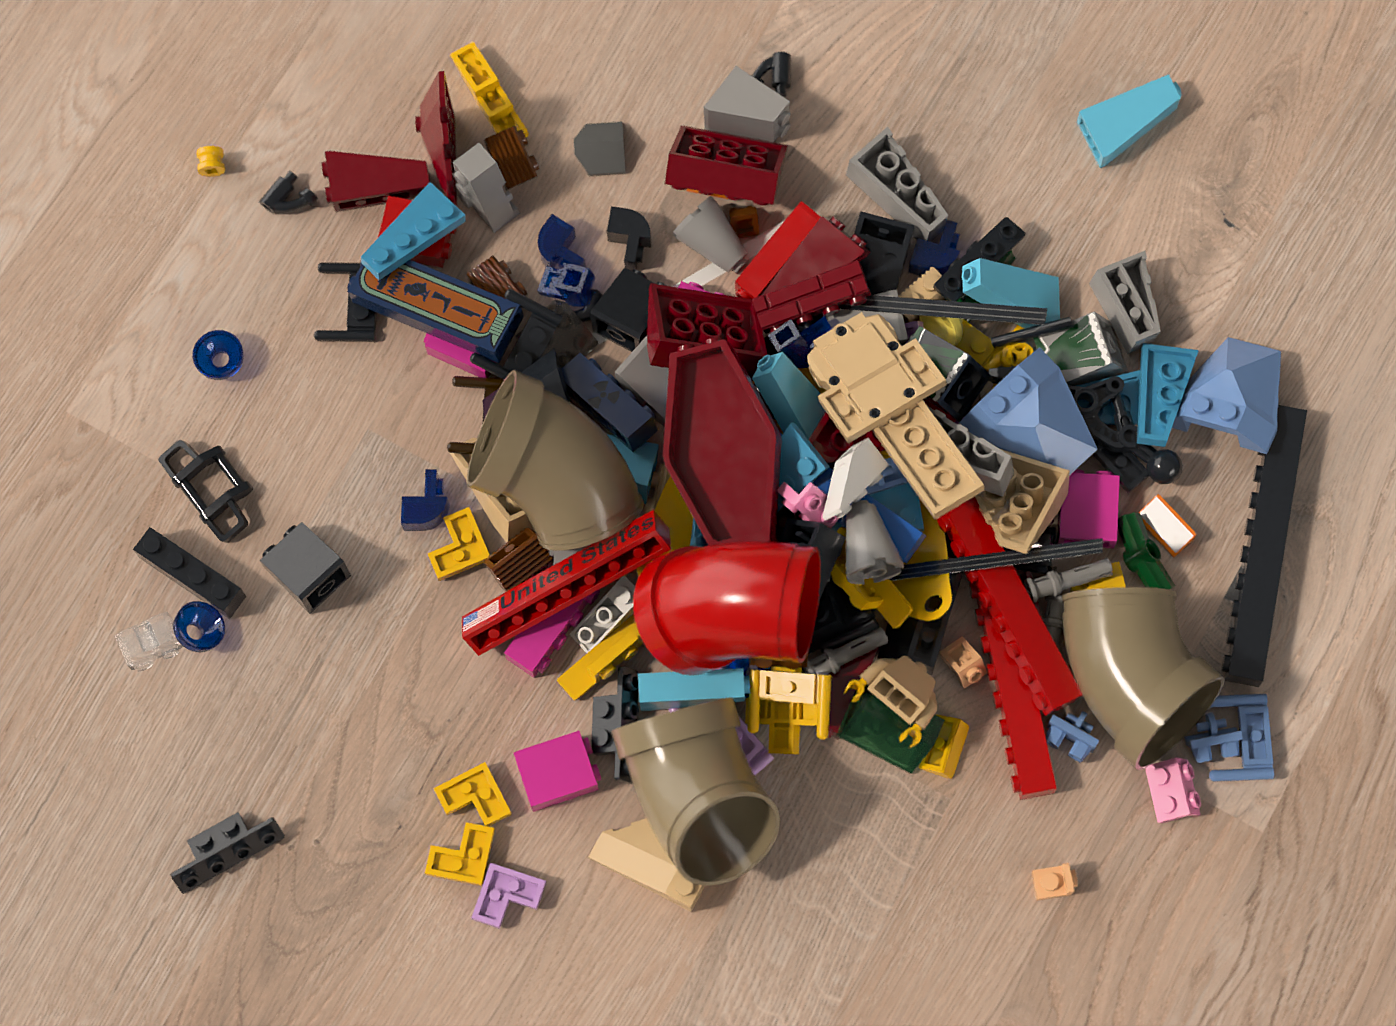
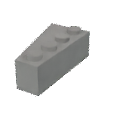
[846,127,948,247]
[924,402,1014,496]

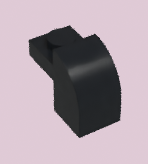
[607,206,652,271]

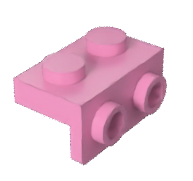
[777,482,840,528]
[1145,757,1201,823]

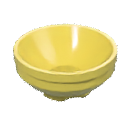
[919,315,963,346]

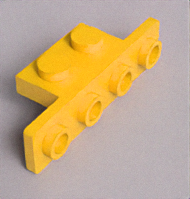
[831,527,913,628]
[557,614,644,701]

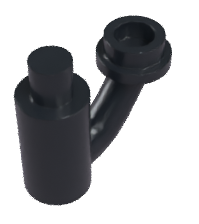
[752,52,791,97]
[259,171,318,214]

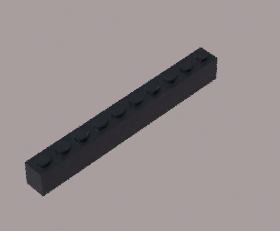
[1221,405,1307,687]

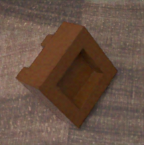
[729,205,760,238]

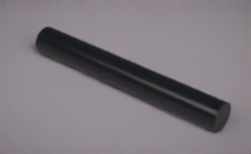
[991,316,1075,348]

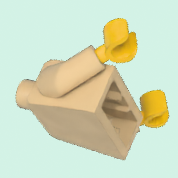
[844,656,937,748]

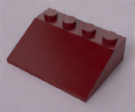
[664,125,788,206]
[647,283,767,381]

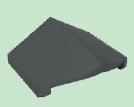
[574,121,626,176]

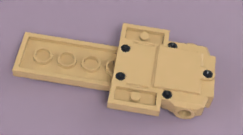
[807,312,985,520]

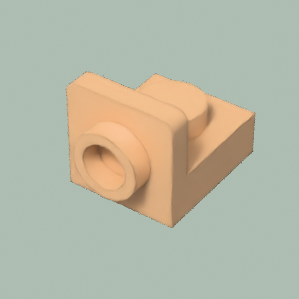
[939,636,987,688]
[1032,863,1078,901]

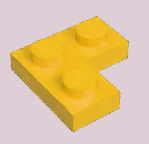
[427,507,489,581]
[433,762,512,827]
[425,822,495,886]

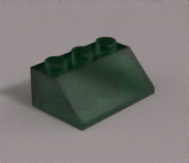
[836,685,945,774]

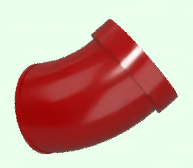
[633,541,821,676]

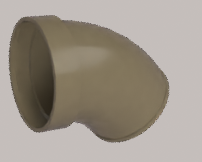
[466,370,644,551]
[1062,587,1225,770]
[611,697,780,885]

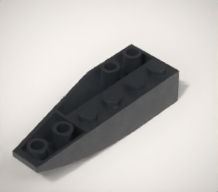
[877,532,964,675]

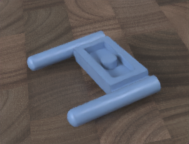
[1209,694,1274,782]

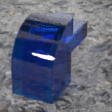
[538,214,586,277]
[908,220,961,276]
[537,263,596,307]
[768,316,833,368]
[401,469,450,531]

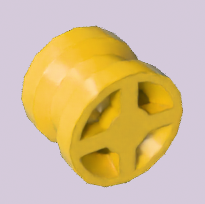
[196,146,225,177]
[1000,343,1034,367]

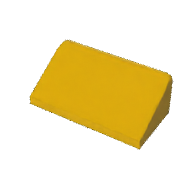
[919,714,969,779]

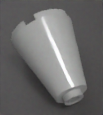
[673,196,748,273]
[846,500,904,584]

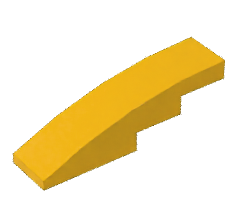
[450,42,529,137]

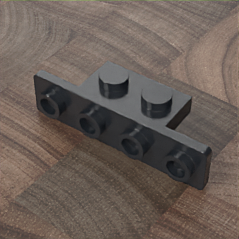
[933,217,1026,302]
[591,666,639,784]
[170,812,285,894]

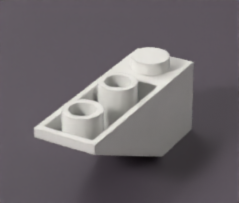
[822,438,889,520]
[569,572,639,653]

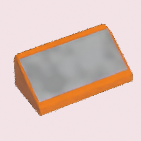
[1139,494,1197,558]

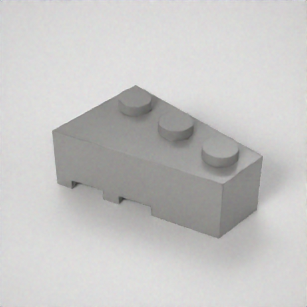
[453,143,520,233]
[1089,251,1161,354]

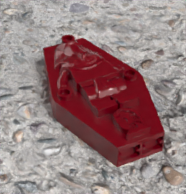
[663,337,782,545]

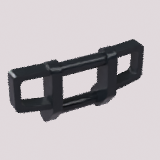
[158,440,253,543]

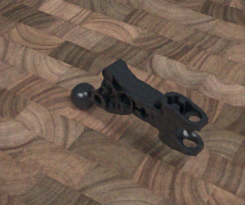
[988,366,1183,484]

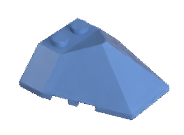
[1172,337,1281,454]
[958,347,1097,476]

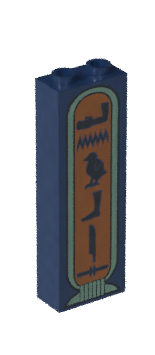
[347,260,524,363]

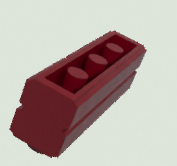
[752,260,871,336]

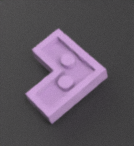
[471,863,547,929]

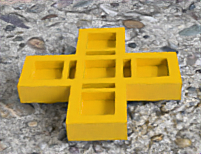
[745,666,818,754]

